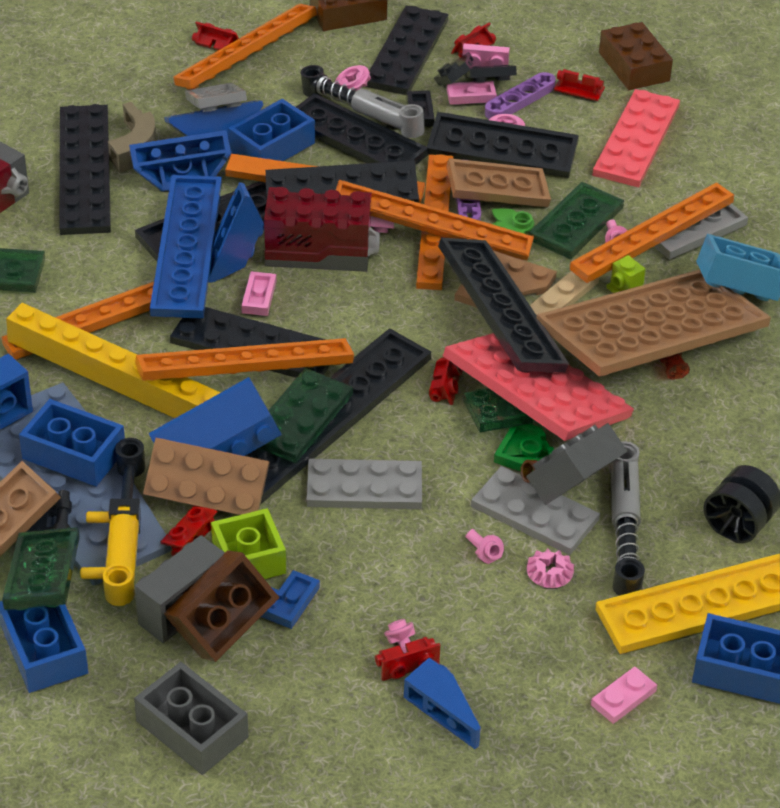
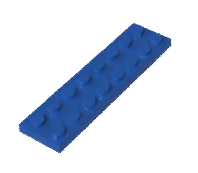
[150,175,222,318]

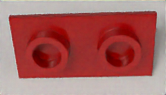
[192,21,239,51]
[451,22,496,57]
[554,69,605,101]
[428,357,463,405]
[160,506,218,556]
[375,637,440,681]

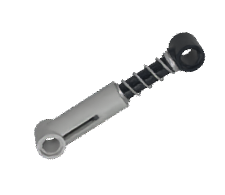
[300,65,425,138]
[609,441,645,596]

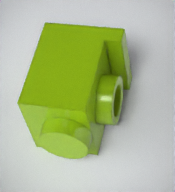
[606,255,646,293]

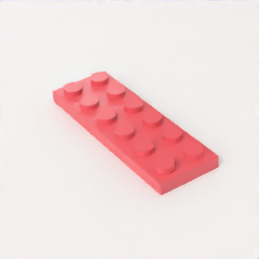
[592,89,680,187]

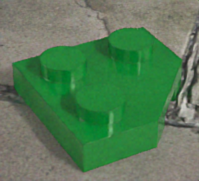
[494,419,554,472]

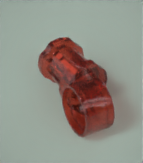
[659,352,690,380]

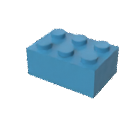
[696,234,780,301]

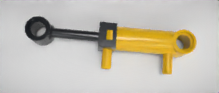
[80,438,146,606]

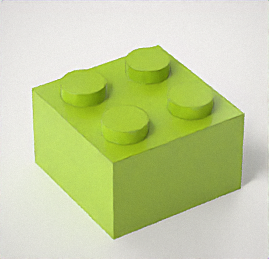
[211,508,286,579]

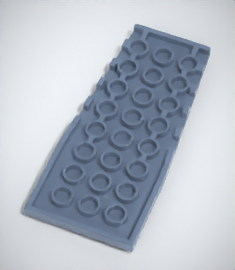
[0,383,171,586]

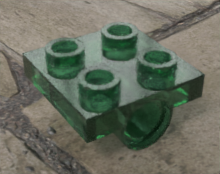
[463,389,533,433]

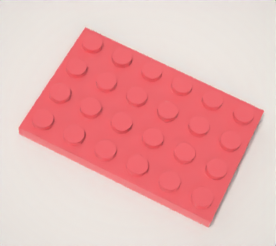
[443,333,634,441]

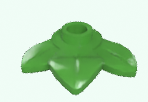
[492,208,535,234]

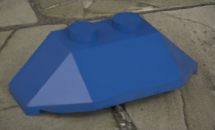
[164,100,263,136]
[129,130,231,192]
[209,182,264,283]

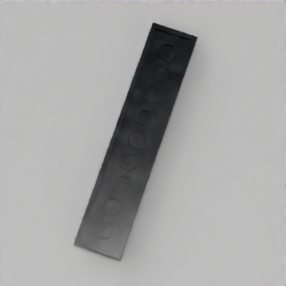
[245,328,432,505]

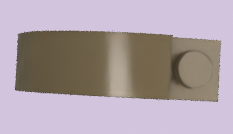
[108,102,156,173]

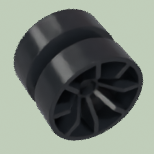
[703,465,780,543]

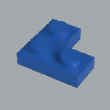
[261,570,320,629]

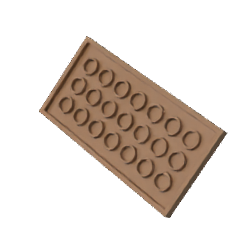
[536,270,771,377]

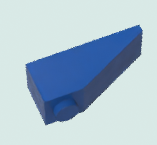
[404,658,481,749]

